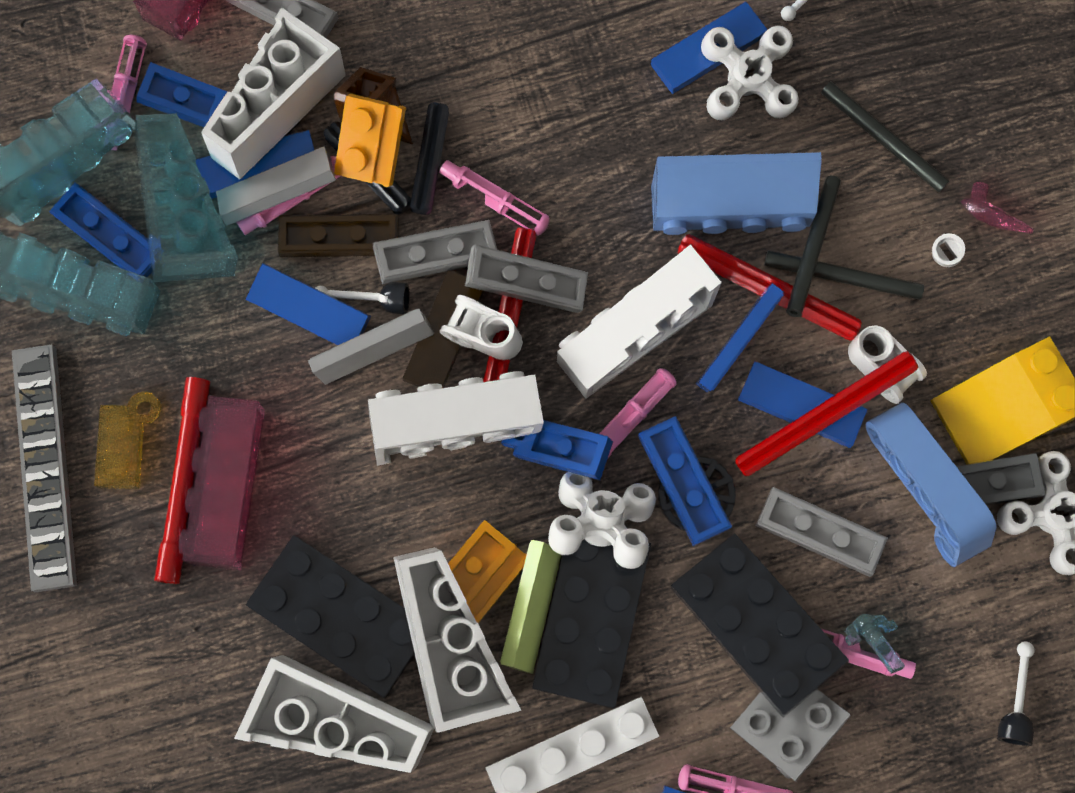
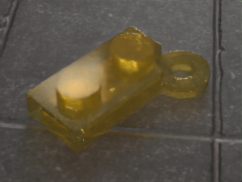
[94,392,161,489]

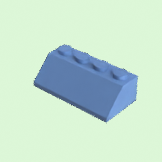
[651,152,821,235]

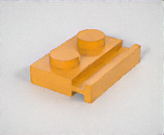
[334,94,406,187]
[448,520,527,624]

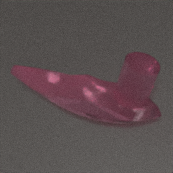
[961,182,1034,233]

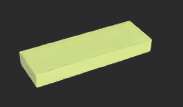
[500,540,561,674]

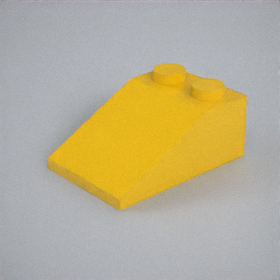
[930,336,1075,465]

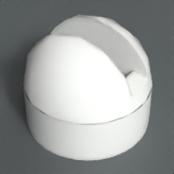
[932,233,965,267]

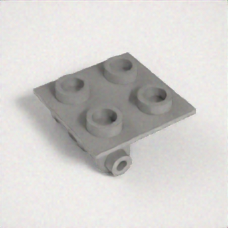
[730,689,851,782]

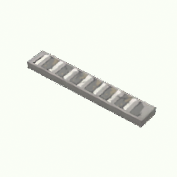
[12,345,77,592]

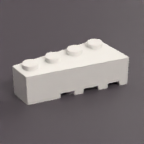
[201,7,346,179]
[557,244,722,399]
[368,371,544,466]
[393,547,521,733]
[234,655,434,773]

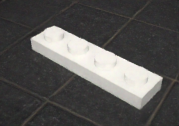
[485,697,659,793]

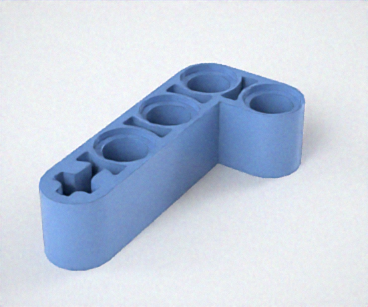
[866,403,996,567]

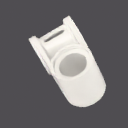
[440,295,523,360]
[848,325,927,404]

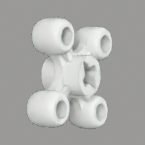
[701,25,799,120]
[997,451,1075,575]
[548,472,656,569]

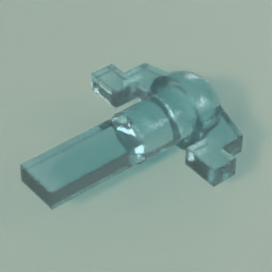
[845,614,905,674]

